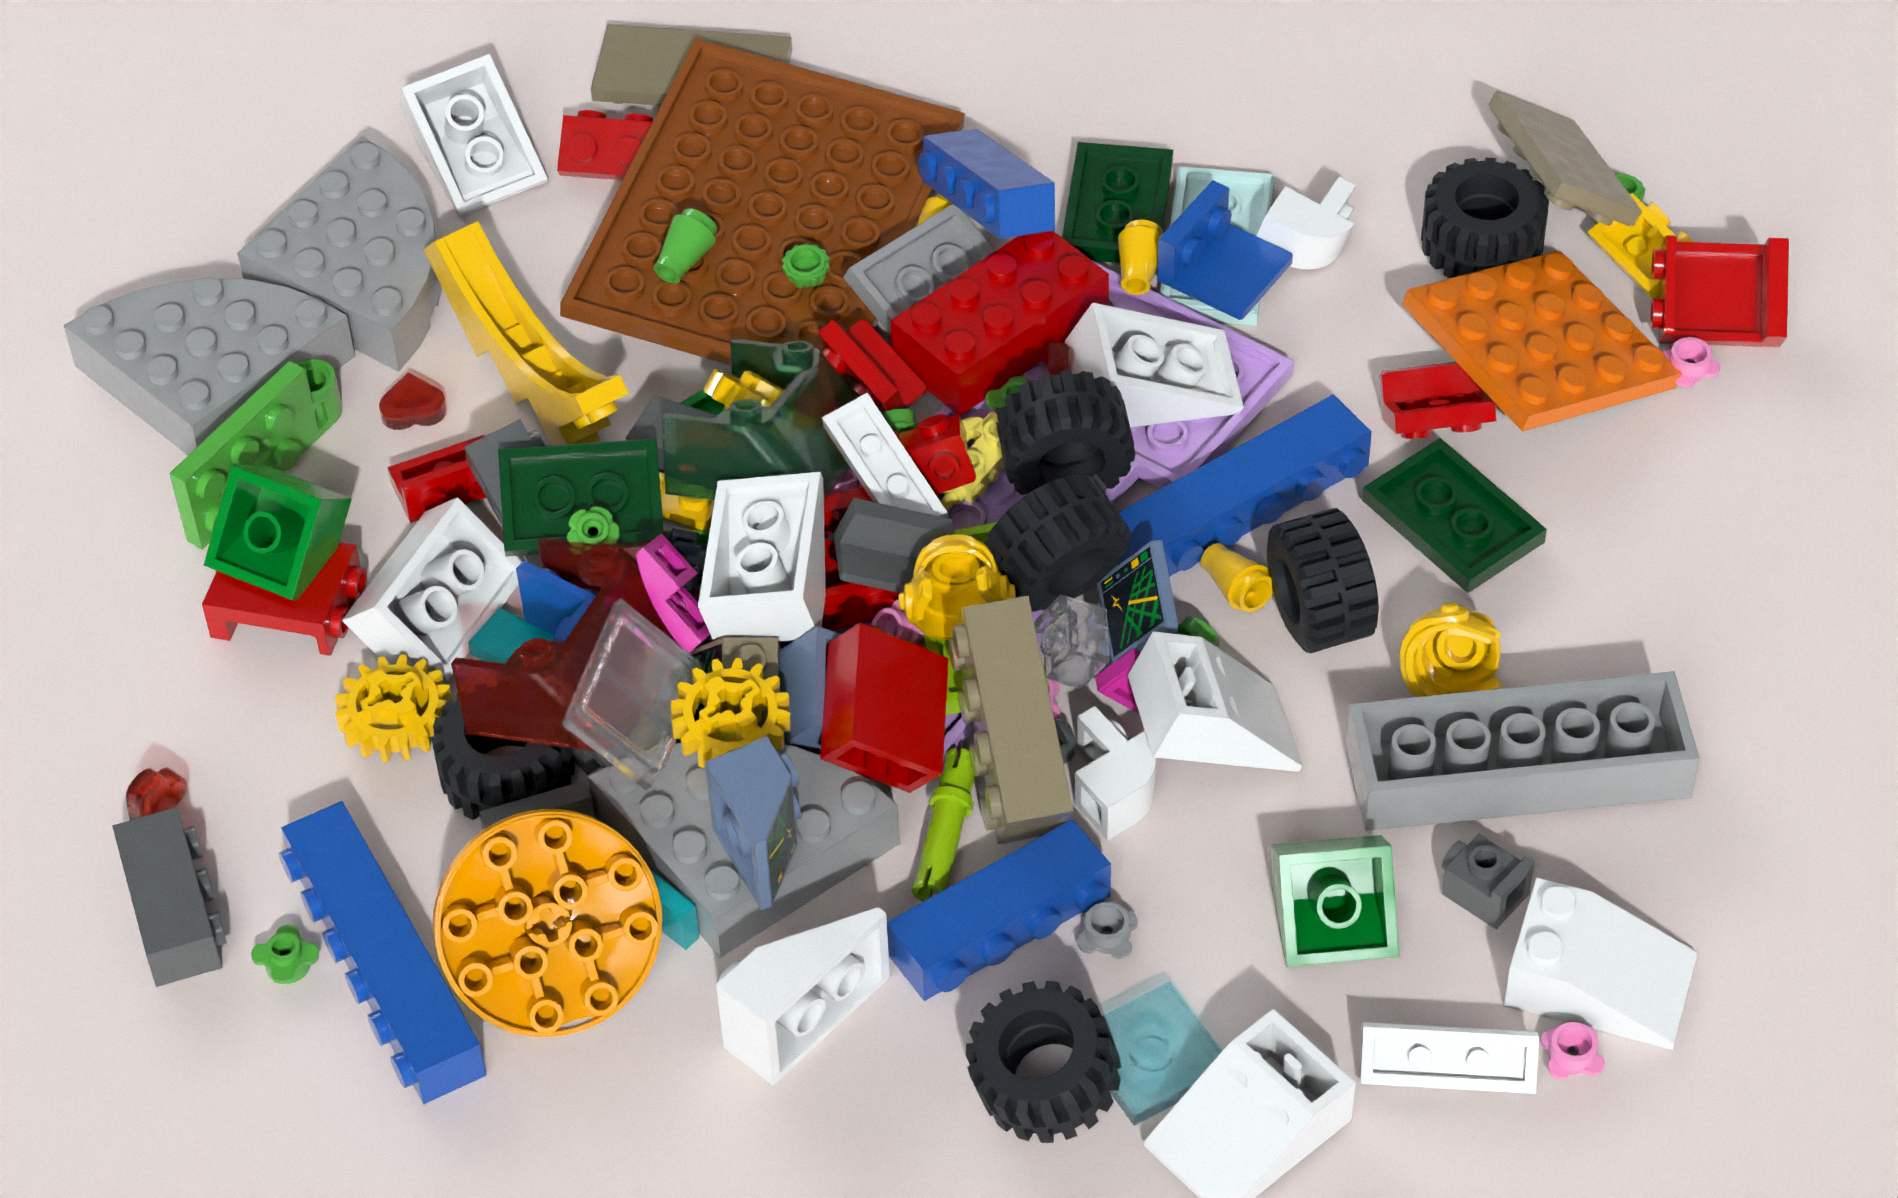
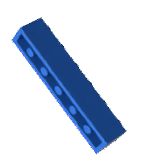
[1113,394,1372,577]
[279,801,487,1104]

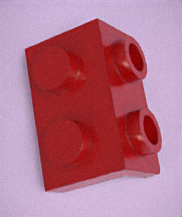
[557,110,653,180]
[818,319,927,413]
[1380,361,1497,439]
[893,413,976,495]
[387,435,486,523]

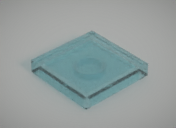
[1103,981,1222,1126]

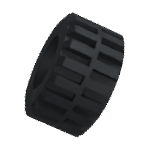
[1421,157,1549,278]
[996,370,1136,495]
[984,474,1131,612]
[1267,508,1379,653]
[432,677,575,820]
[965,980,1121,1143]

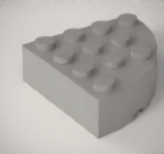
[237,136,442,372]
[64,277,355,455]
[588,743,900,958]

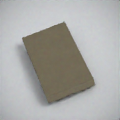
[591,24,792,106]
[1488,90,1642,226]

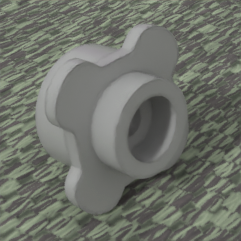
[1077,902,1138,959]

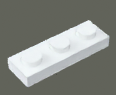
[822,393,948,518]
[1360,1022,1539,1094]

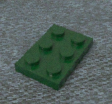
[1062,142,1174,263]
[498,438,664,557]
[1362,438,1547,593]

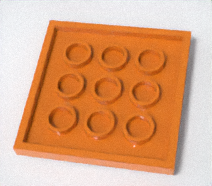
[1402,251,1682,432]

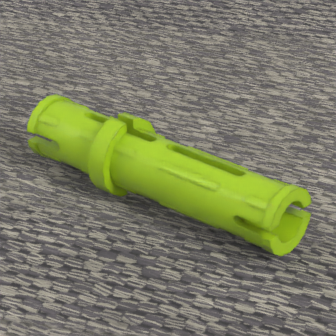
[911,748,975,902]

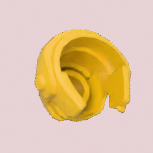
[898,534,1016,640]
[1399,602,1504,697]

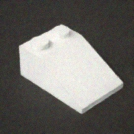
[401,54,548,217]
[1065,302,1244,427]
[698,472,826,641]
[1504,877,1698,1050]
[716,907,890,1086]

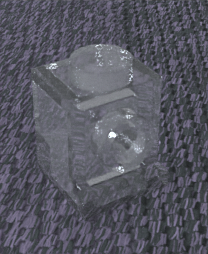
[1034,594,1110,689]

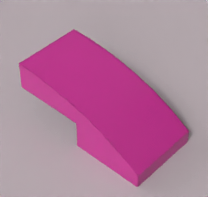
[636,533,710,655]

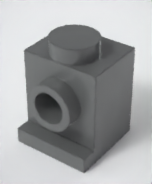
[1442,833,1534,930]

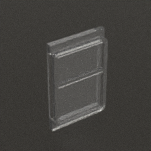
[562,598,703,790]

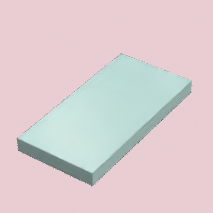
[1160,166,1275,326]

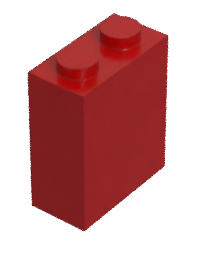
[820,623,949,793]

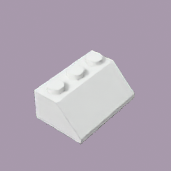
[342,497,521,682]

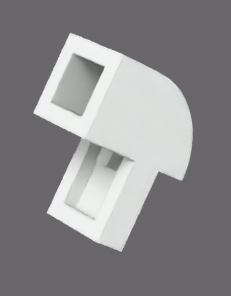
[1257,176,1356,270]
[1075,706,1157,841]

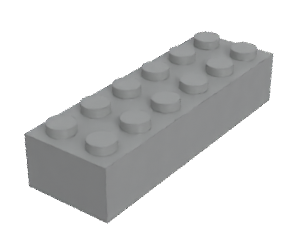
[1346,671,1699,831]

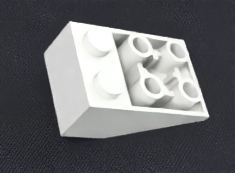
[1128,632,1303,772]
[1144,1009,1356,1198]

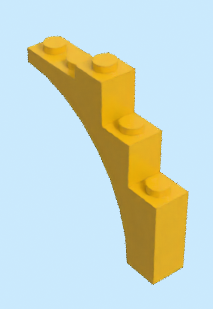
[423,221,629,446]

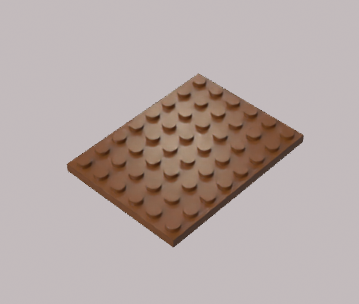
[560,38,965,398]

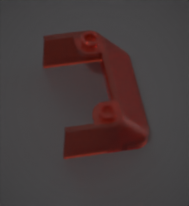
[451,538,684,751]

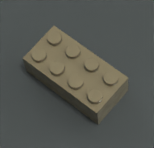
[948,596,1073,844]

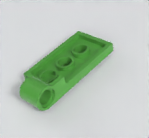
[169,359,342,550]

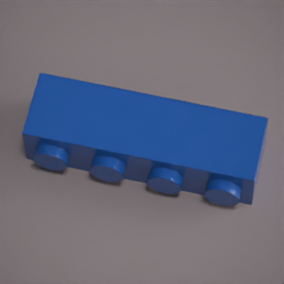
[918,129,1055,239]
[887,819,1111,1001]

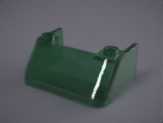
[662,339,858,500]

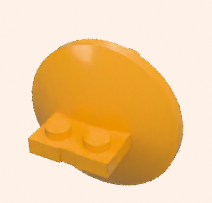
[433,809,662,1037]

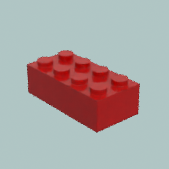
[890,231,1109,416]

